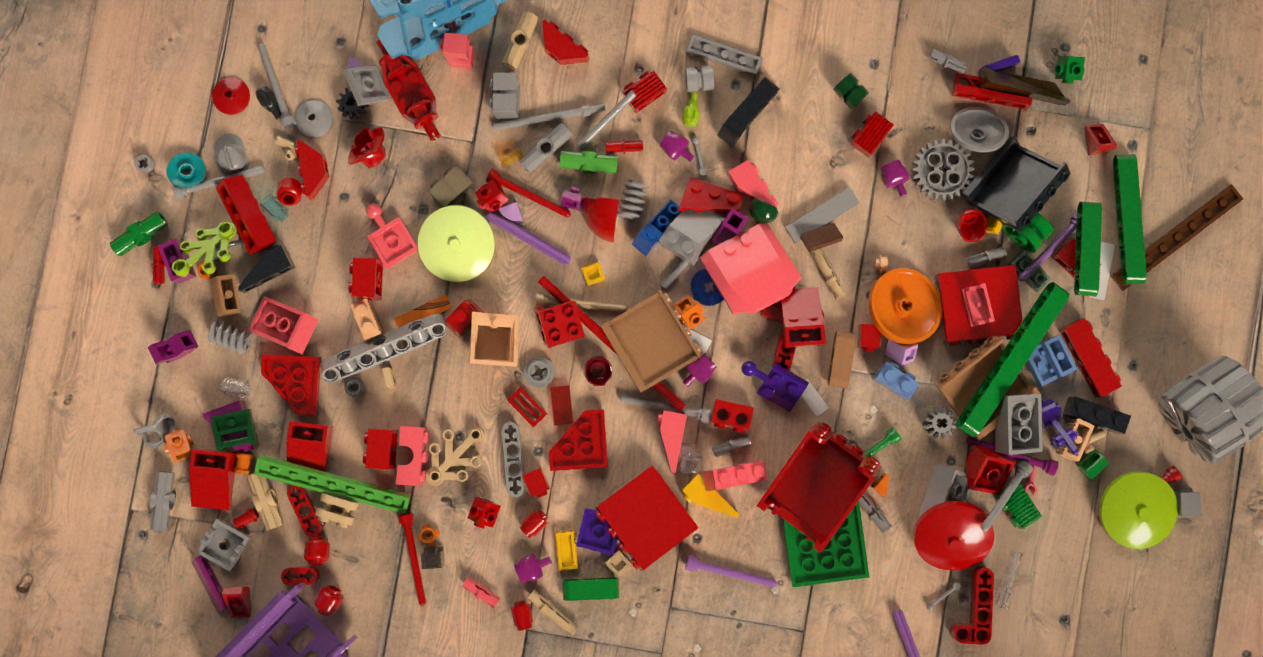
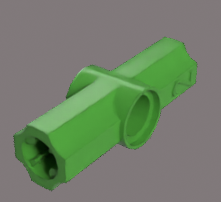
[560,151,618,174]

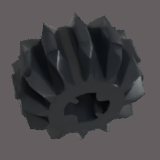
[336,88,369,120]

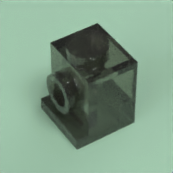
[421,546,444,569]

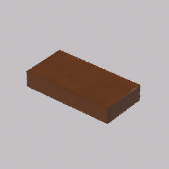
[800,223,843,252]

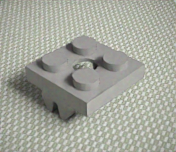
[197,518,251,572]

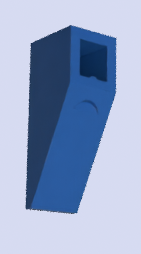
[632,200,681,256]

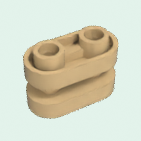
[315,493,359,528]

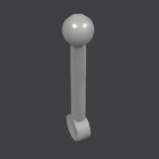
[692,137,707,176]
[926,582,960,610]

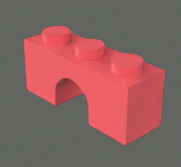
[440,33,475,69]
[396,426,429,486]
[702,460,767,491]

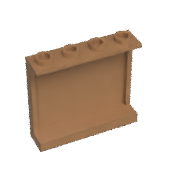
[600,289,702,393]
[934,336,1040,440]

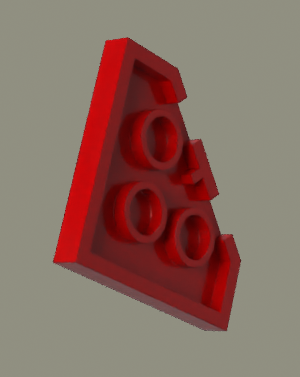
[261,354,321,415]
[549,409,608,471]

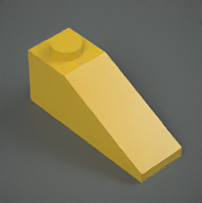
[682,473,740,518]

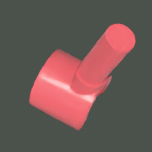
[1023,467,1037,495]

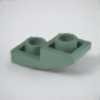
[1008,251,1051,292]

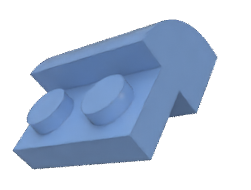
[1026,335,1077,387]

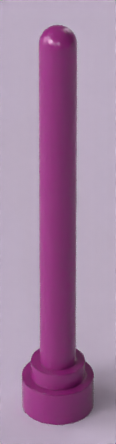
[966,437,1059,476]

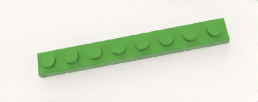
[254,455,411,514]

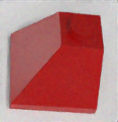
[966,445,1016,495]

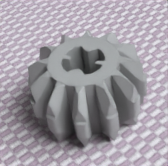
[923,407,957,439]

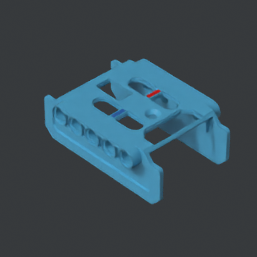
[369,0,507,59]

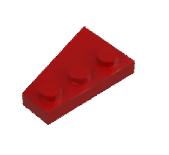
[678,177,744,213]

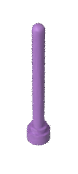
[1019,213,1077,281]
[685,555,777,587]

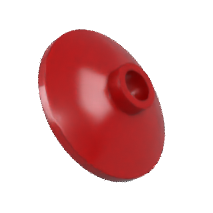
[212,77,250,115]

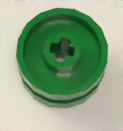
[1002,212,1054,253]

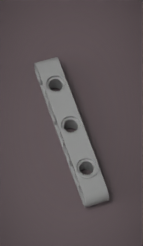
[321,314,447,383]

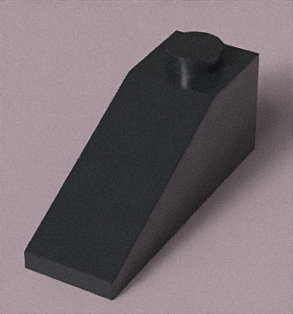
[238,244,296,293]

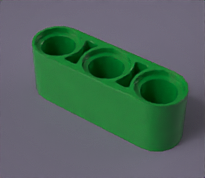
[562,577,619,601]

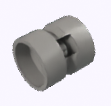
[685,66,714,92]

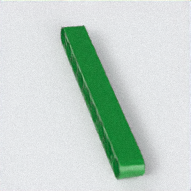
[956,282,1070,437]

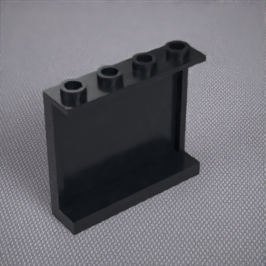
[963,136,1071,232]

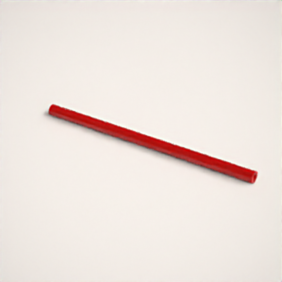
[538,276,686,412]

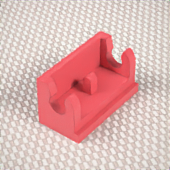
[961,283,995,327]

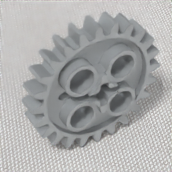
[911,139,975,201]

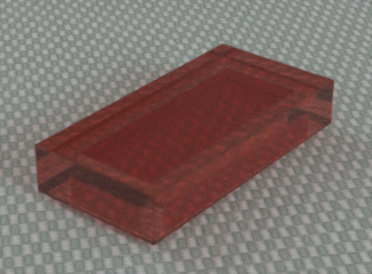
[550,385,574,426]

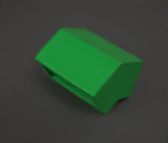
[1078,449,1109,480]

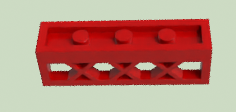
[952,73,1032,110]

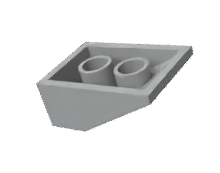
[659,210,725,266]
[995,393,1043,455]

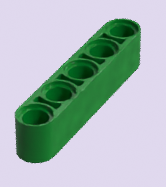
[1074,201,1102,297]

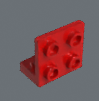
[534,300,585,348]

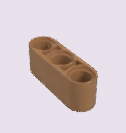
[828,331,856,389]

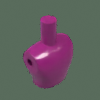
[659,130,695,162]
[881,160,910,197]
[683,353,717,387]
[514,554,552,583]

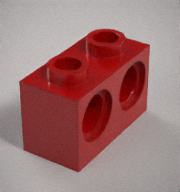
[710,399,754,433]

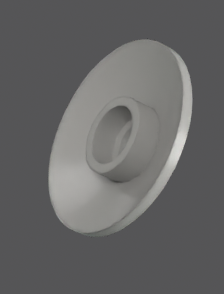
[295,100,333,138]

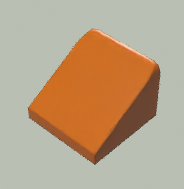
[871,473,890,498]

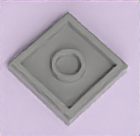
[343,65,391,106]

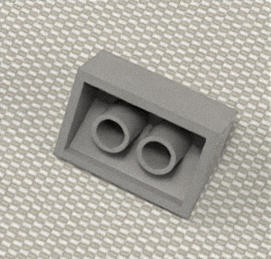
[918,464,971,519]

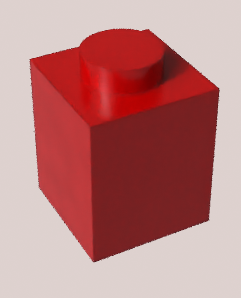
[858,324,881,352]
[522,467,550,498]

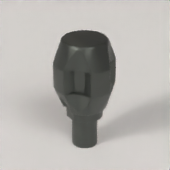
[255,86,281,120]

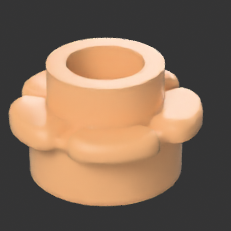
[875,255,888,274]

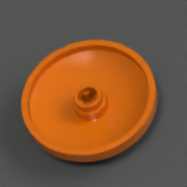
[868,268,942,345]

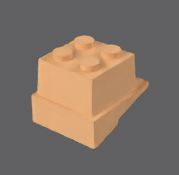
[468,312,519,367]

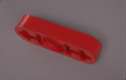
[287,485,323,537]

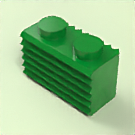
[997,484,1042,529]

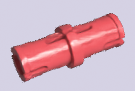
[462,576,500,609]

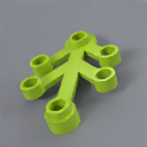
[172,221,237,277]

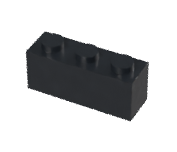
[1062,396,1131,434]

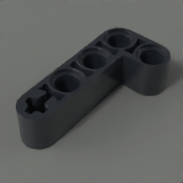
[717,77,780,147]

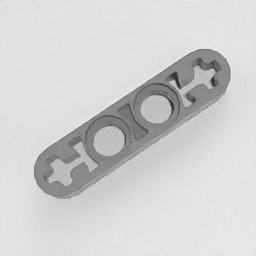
[502,422,525,497]

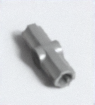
[519,123,573,174]
[150,471,175,531]

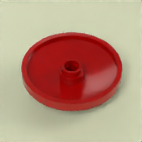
[914,501,994,571]

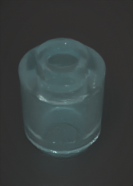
[260,195,289,223]

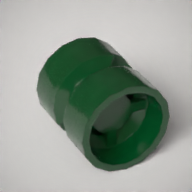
[833,73,869,109]

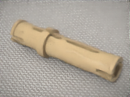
[811,248,847,300]
[526,589,579,636]

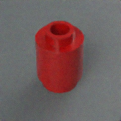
[519,509,548,538]
[511,600,533,631]

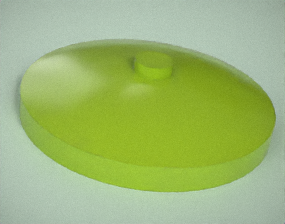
[1099,471,1178,549]

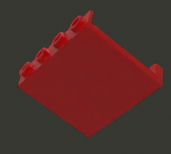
[935,265,1023,346]
[595,465,699,571]

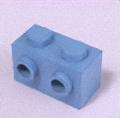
[873,361,919,400]

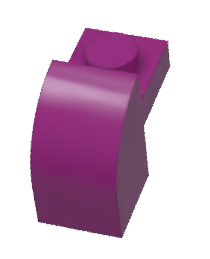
[711,208,749,246]
[147,330,199,364]

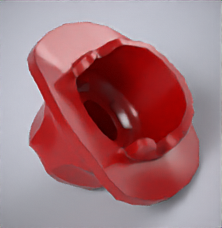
[348,127,386,169]

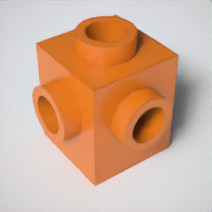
[673,295,706,330]
[163,429,194,463]

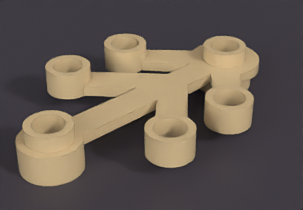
[426,427,485,486]

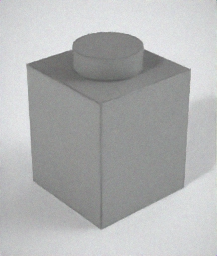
[1174,488,1201,516]

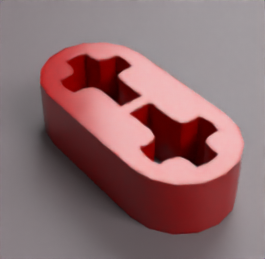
[281,566,320,585]

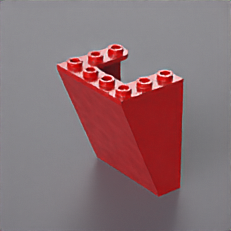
[756,422,882,553]

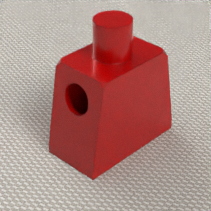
[445,299,485,339]

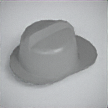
[214,134,248,175]

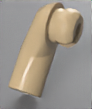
[1084,428,1106,454]

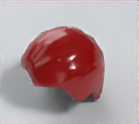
[957,209,987,242]

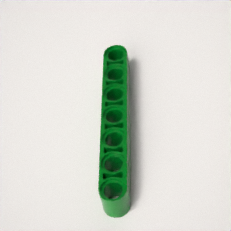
[1113,154,1147,284]

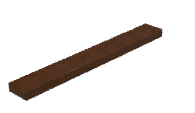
[1111,184,1243,291]

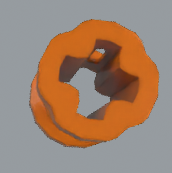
[234,453,253,474]

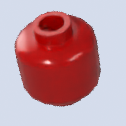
[276,178,302,206]
[304,536,330,565]
[315,585,344,616]

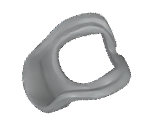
[134,413,176,448]

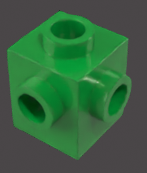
[1055,56,1085,84]

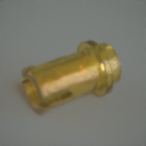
[499,147,524,168]

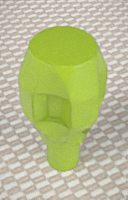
[682,92,700,127]

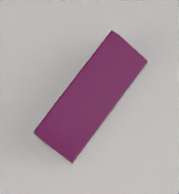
[192,556,227,613]

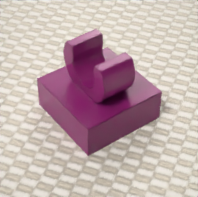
[561,186,582,211]

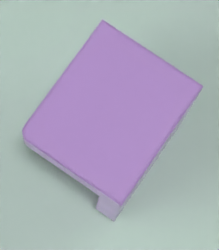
[885,339,919,366]

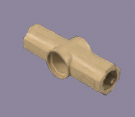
[501,11,539,70]
[247,474,284,531]

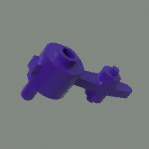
[1042,399,1079,455]

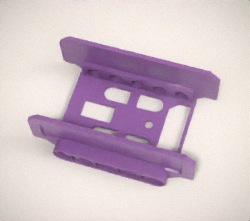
[216,582,358,657]

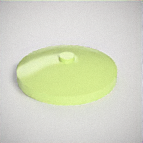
[418,205,495,282]

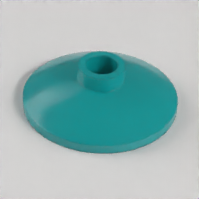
[166,153,206,188]

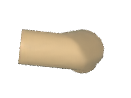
[275,135,297,161]

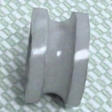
[134,154,155,173]

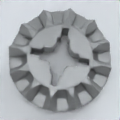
[524,357,555,388]

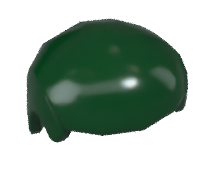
[749,198,778,223]

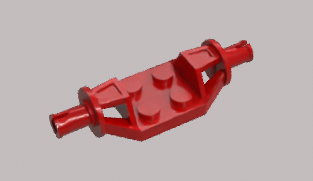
[376,40,441,141]

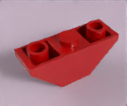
[542,19,589,65]
[295,140,330,200]

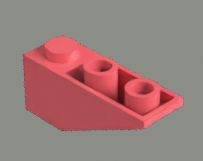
[727,160,778,209]

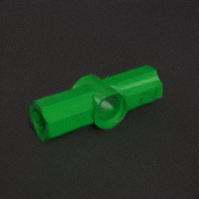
[110,211,168,257]

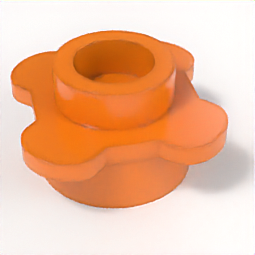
[417,524,440,547]

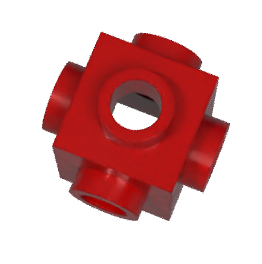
[475,179,509,213]
[467,496,501,529]

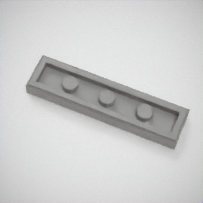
[686,33,763,77]
[785,187,860,243]

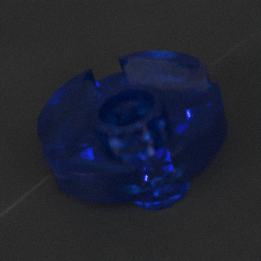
[690,268,724,306]

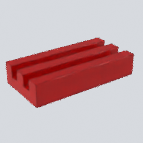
[507,387,547,428]

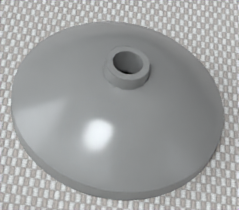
[950,107,1009,152]

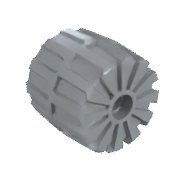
[1159,355,1263,464]

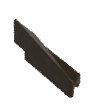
[980,67,1070,106]

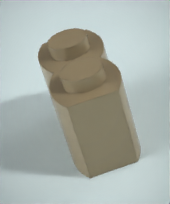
[429,166,474,207]

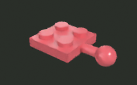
[366,204,418,270]

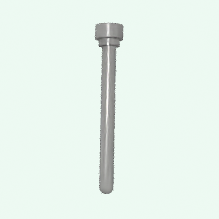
[258,43,297,129]
[173,166,265,200]
[619,394,711,423]
[981,461,1033,532]

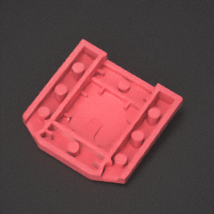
[700,223,801,315]

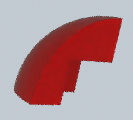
[582,197,619,243]

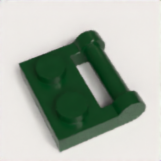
[210,409,258,452]

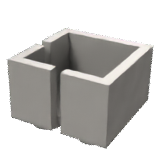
[489,73,520,119]

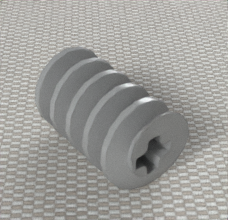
[617,180,649,222]
[208,319,254,355]

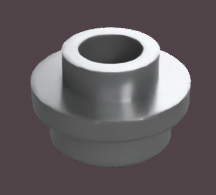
[345,377,364,397]

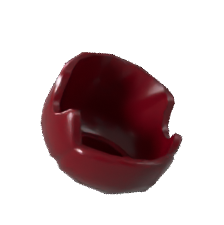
[584,356,612,386]

